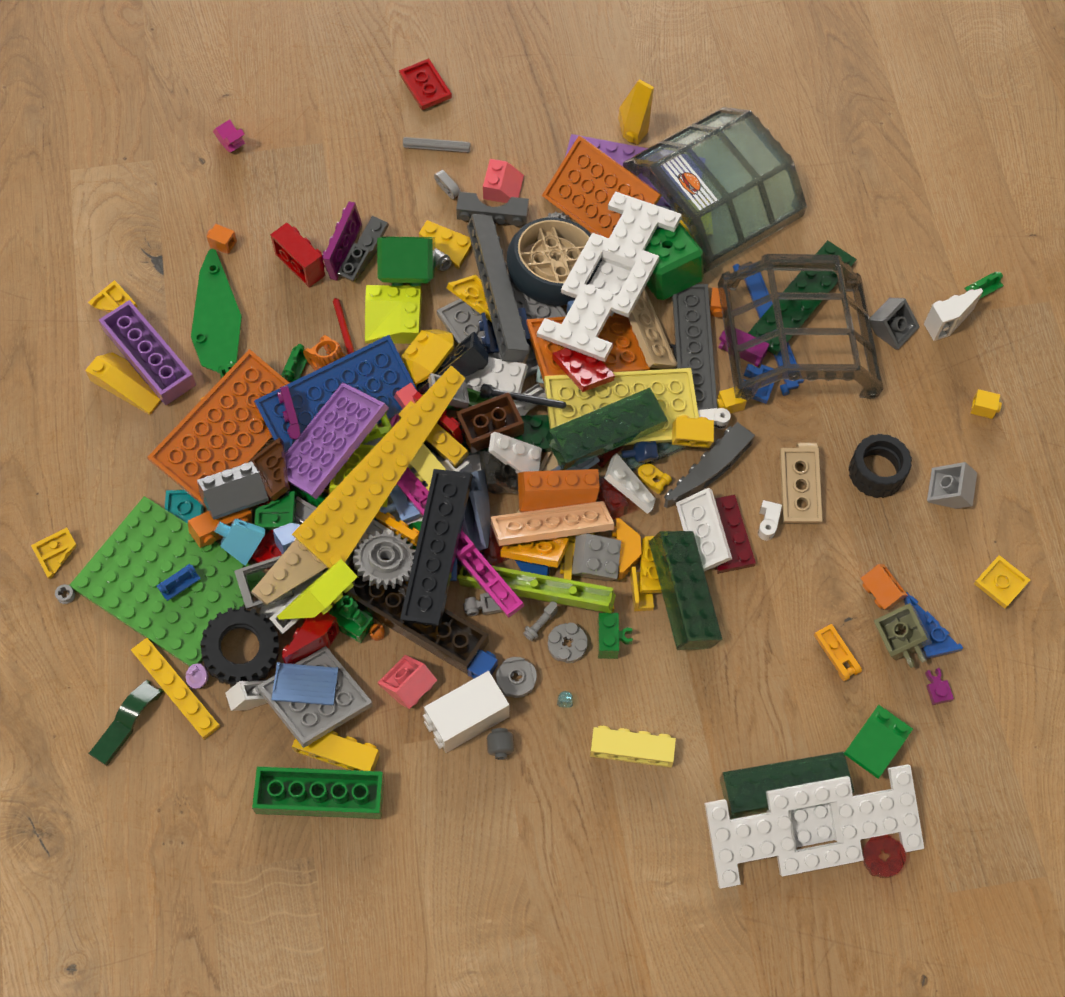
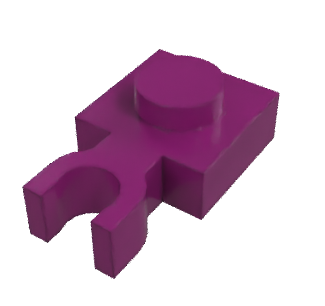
[925,668,954,705]

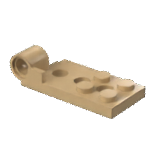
[780,443,822,523]

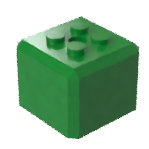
[644,222,704,300]
[377,237,435,286]

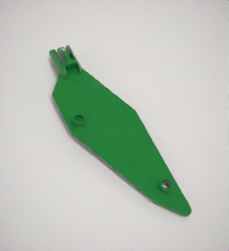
[191,249,242,378]

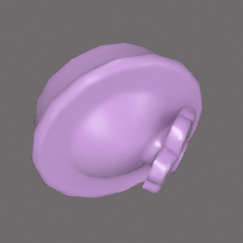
[186,664,209,689]

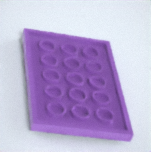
[285,382,389,499]

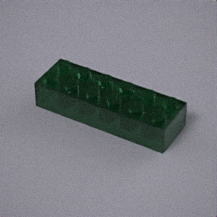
[546,388,668,470]
[649,531,723,650]
[720,751,855,819]

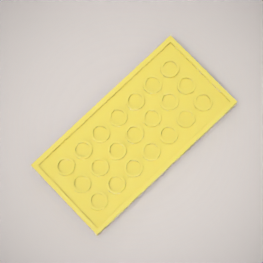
[544,368,699,450]

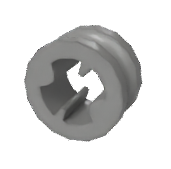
[55,584,75,604]

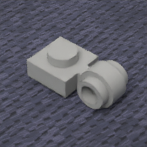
[463,593,503,616]

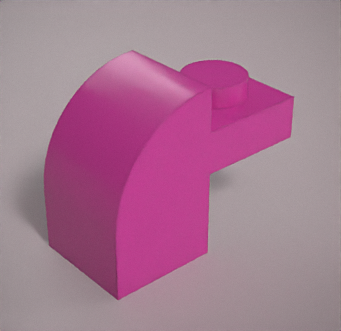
[213,119,245,152]

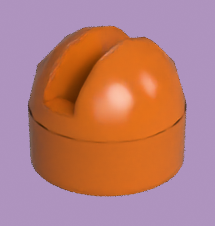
[369,623,385,641]

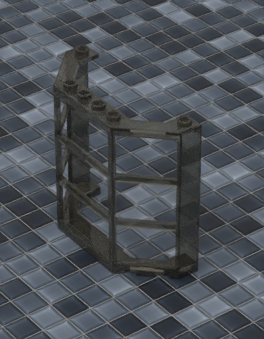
[718,254,884,399]

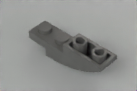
[337,216,389,282]

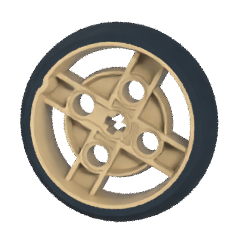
[507,217,602,306]

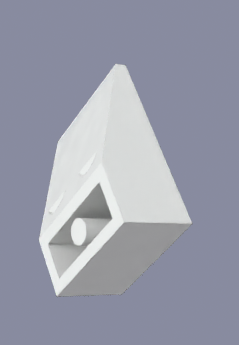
[924,288,983,341]

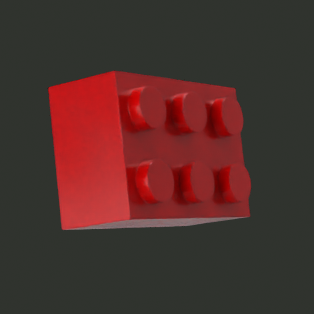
[270,222,326,288]

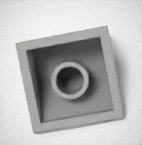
[927,462,977,509]

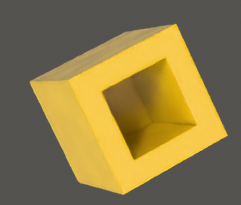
[716,386,747,414]
[970,389,1002,419]

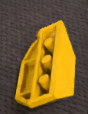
[401,329,454,386]

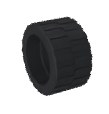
[849,434,912,498]

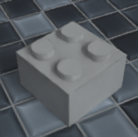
[572,533,621,581]

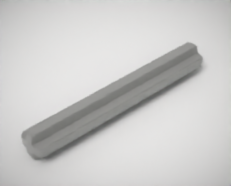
[403,137,471,152]

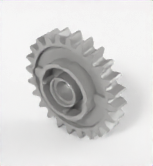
[353,530,416,590]

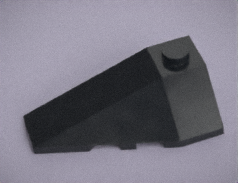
[418,332,488,394]

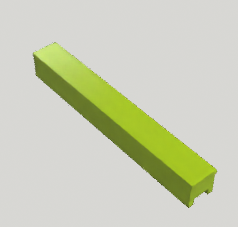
[457,565,616,613]

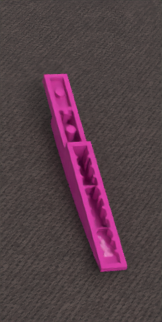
[397,467,524,618]

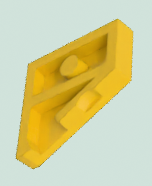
[88,280,138,313]
[31,527,77,579]

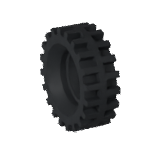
[200,606,279,687]

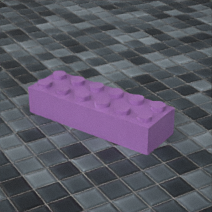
[99,300,196,406]

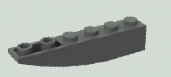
[664,422,755,508]

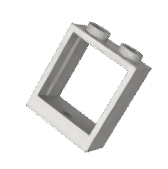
[234,556,296,610]

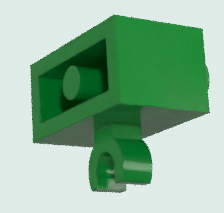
[597,613,633,659]

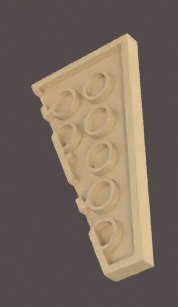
[251,532,368,605]

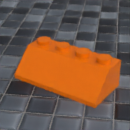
[517,469,599,512]

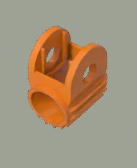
[303,335,345,371]

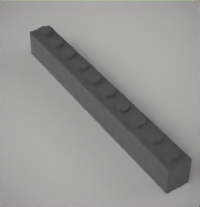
[467,214,530,362]

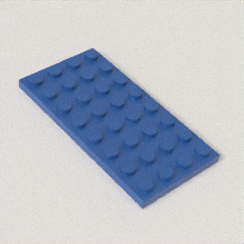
[254,335,418,453]

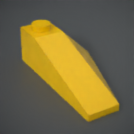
[618,79,654,145]
[85,352,161,415]

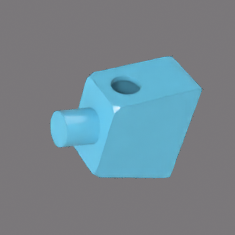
[214,519,265,566]

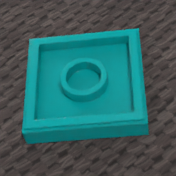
[164,490,204,524]

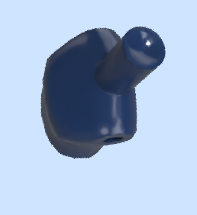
[621,441,658,464]

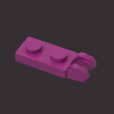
[277,386,301,440]

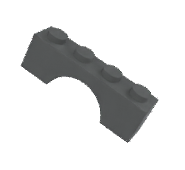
[456,192,529,226]

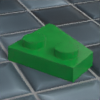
[255,491,297,530]

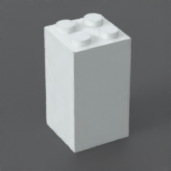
[423,671,509,753]

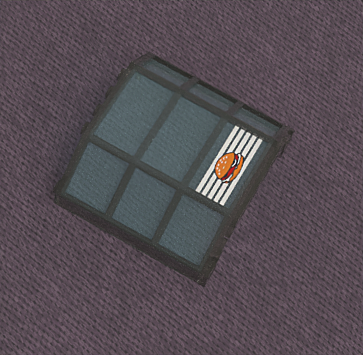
[623,107,807,274]

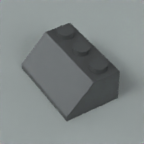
[197,462,269,520]

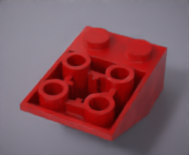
[282,612,340,664]

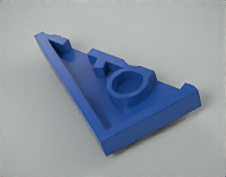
[903,592,963,659]

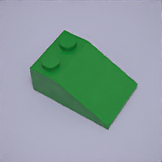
[844,704,913,779]

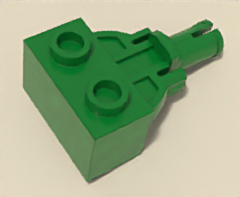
[329,595,374,643]

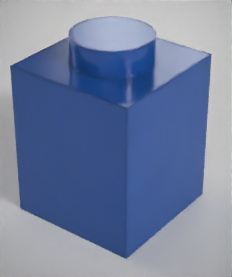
[468,650,498,679]

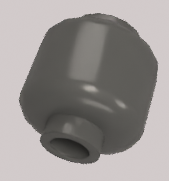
[487,728,514,760]

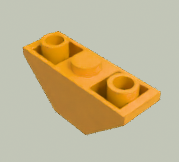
[612,518,642,580]

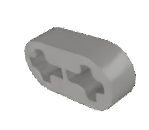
[434,170,460,199]

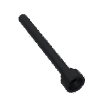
[480,383,566,409]

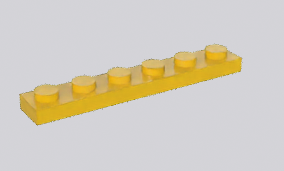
[131,638,220,740]

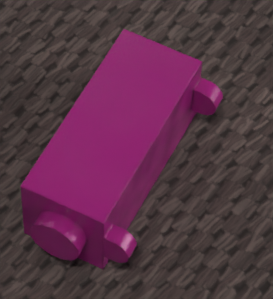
[718,325,769,367]

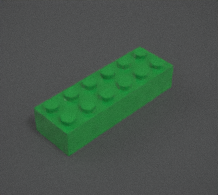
[252,767,384,819]

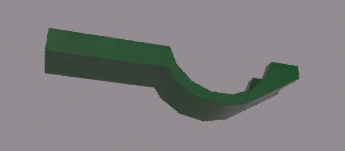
[88,680,164,766]

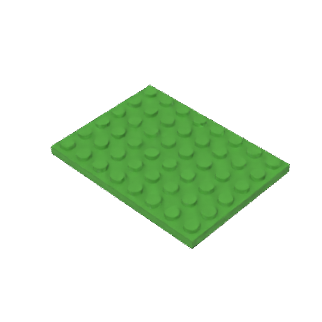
[69,496,266,667]

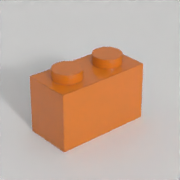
[861,564,908,610]

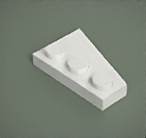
[489,432,542,473]
[604,453,656,514]

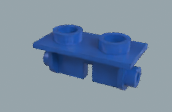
[156,564,201,601]

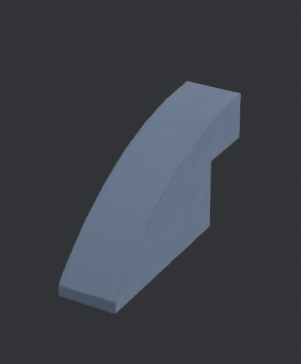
[463,470,490,550]

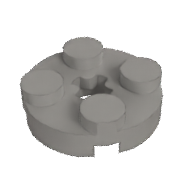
[548,622,587,664]
[496,657,537,698]

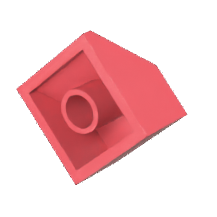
[483,159,524,203]
[377,655,437,709]

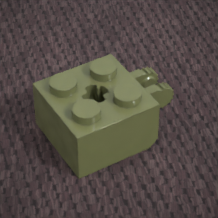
[874,603,932,668]

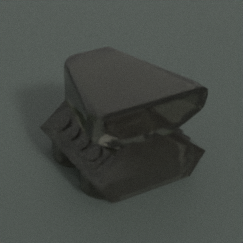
[479,451,518,494]

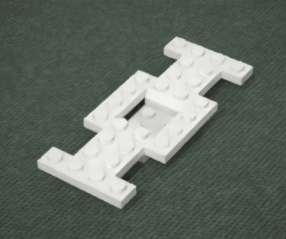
[537,191,682,362]
[704,764,924,889]

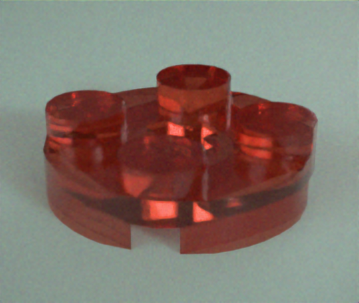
[862,835,906,878]

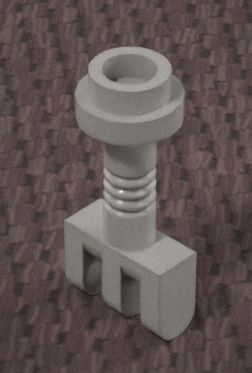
[523,601,558,641]

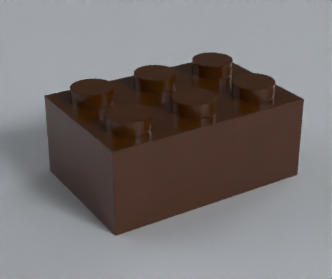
[456,392,524,454]

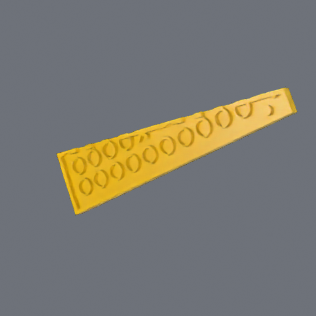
[292,365,466,569]

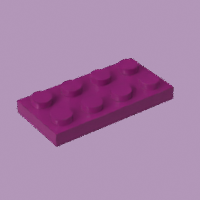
[322,201,362,281]

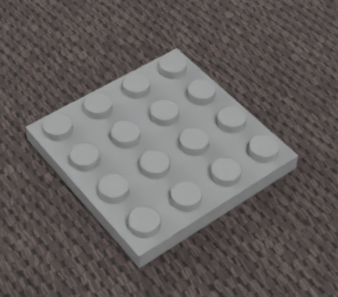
[257,646,372,748]

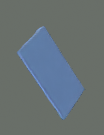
[271,662,338,705]

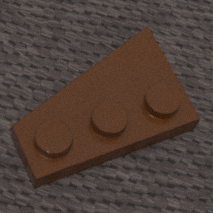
[249,437,289,501]

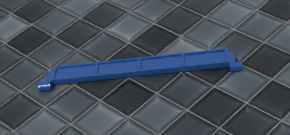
[733,264,804,396]

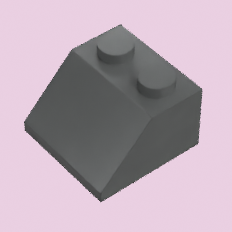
[868,298,920,350]

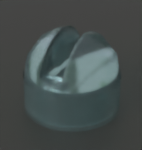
[557,691,573,708]

